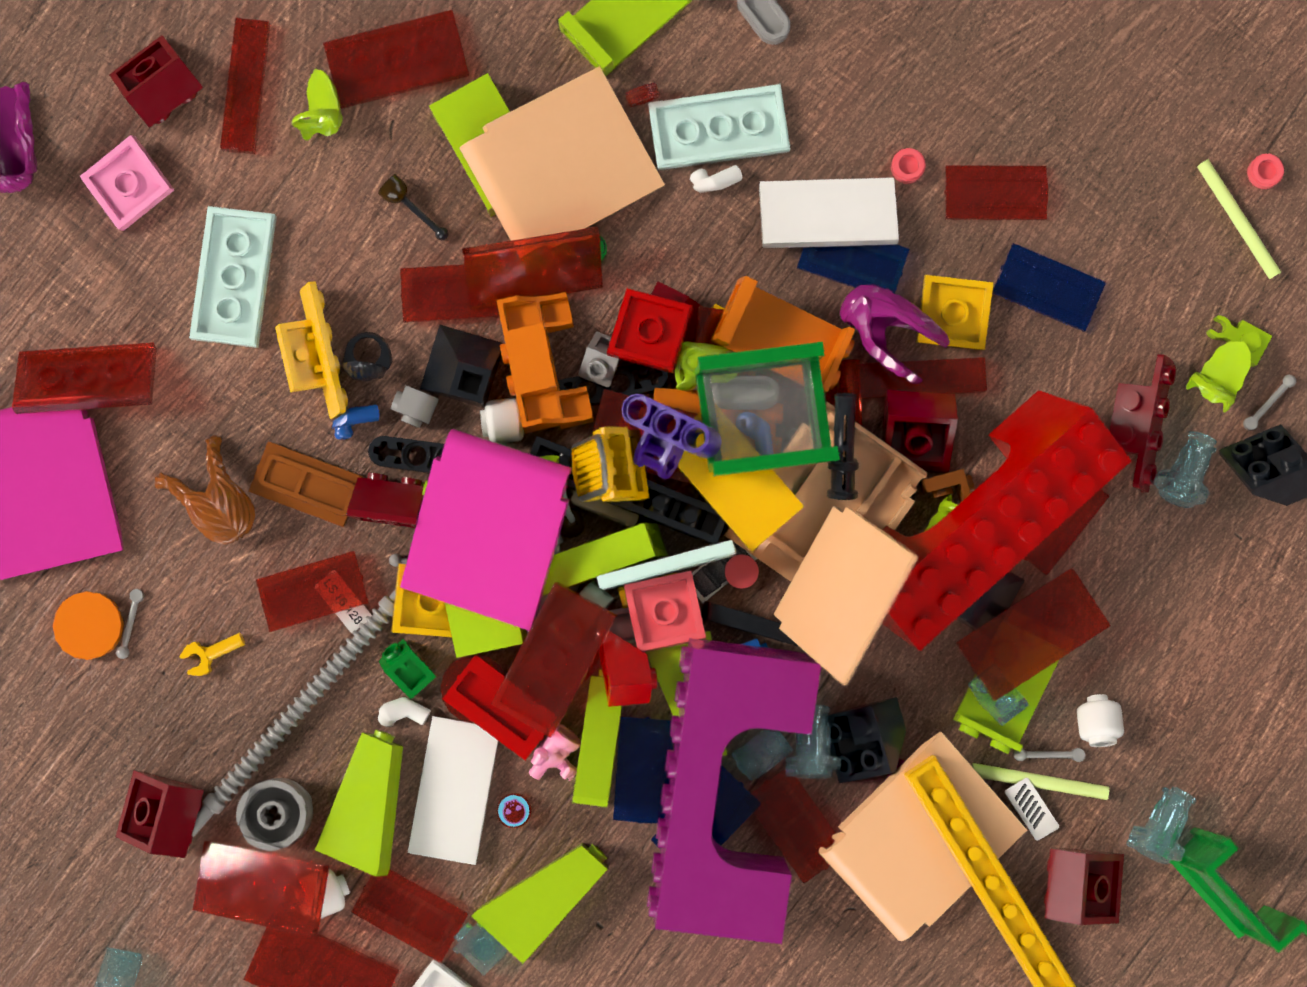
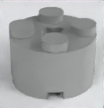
[236,778,313,851]

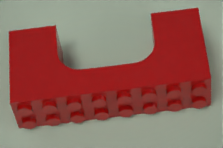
[881,390,1132,651]

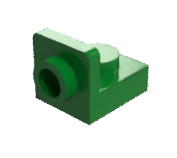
[379,639,436,699]

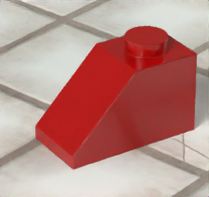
[598,629,657,707]

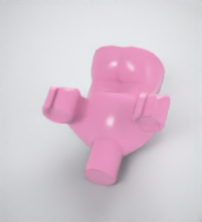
[529,723,581,781]

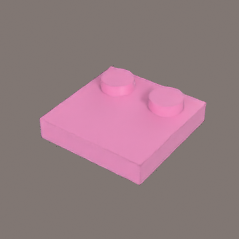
[80,135,174,231]

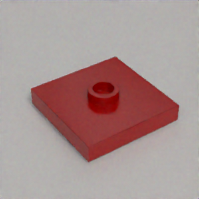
[606,288,693,373]

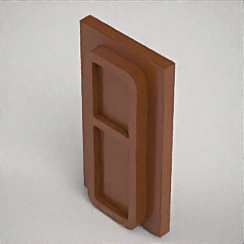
[248,441,363,527]

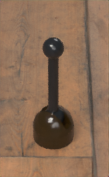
[378,174,448,241]

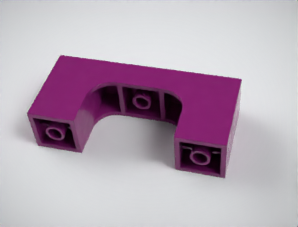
[647,638,821,944]

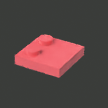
[624,571,706,652]

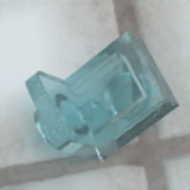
[968,664,1029,726]
[731,729,793,781]
[452,922,508,976]
[94,947,143,987]

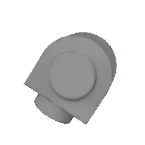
[391,386,439,428]

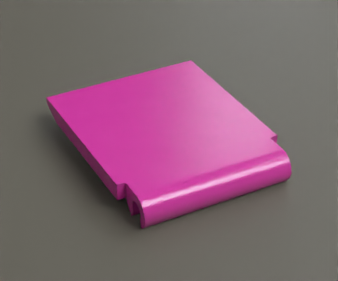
[0,390,124,580]
[400,429,572,631]

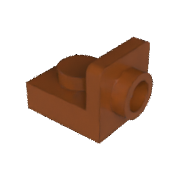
[919,469,975,503]

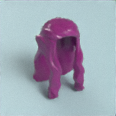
[0,81,37,193]
[840,284,950,384]

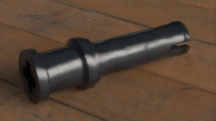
[827,393,859,500]

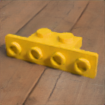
[275,281,348,419]

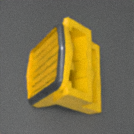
[571,427,649,502]

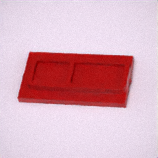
[443,654,558,761]

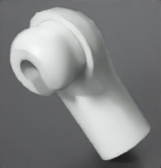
[690,165,742,193]
[378,697,431,727]

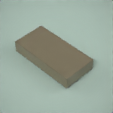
[571,490,639,528]

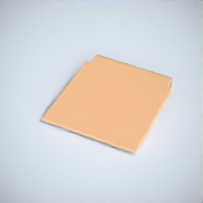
[459,66,665,256]
[724,402,928,581]
[774,506,918,685]
[819,732,1027,941]

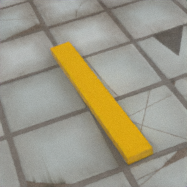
[904,755,1076,987]

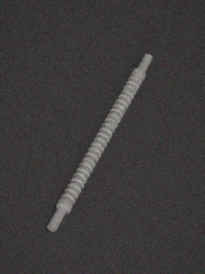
[192,589,396,837]

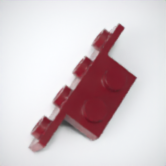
[1109,354,1176,493]

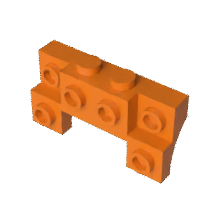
[497,292,594,433]

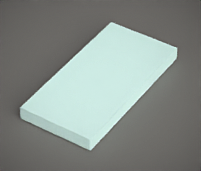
[648,84,790,171]
[189,206,277,348]
[597,540,737,590]

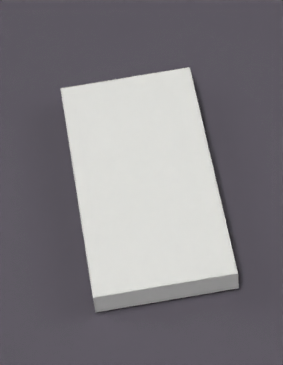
[759,178,899,248]
[408,716,498,865]

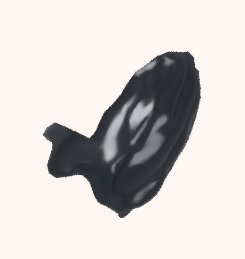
[343,332,393,382]

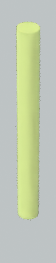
[1197,159,1281,279]
[972,763,1109,800]

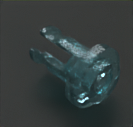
[1154,431,1217,508]
[786,705,841,779]
[1126,786,1196,864]

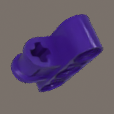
[622,394,722,479]

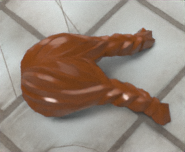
[154,435,255,544]

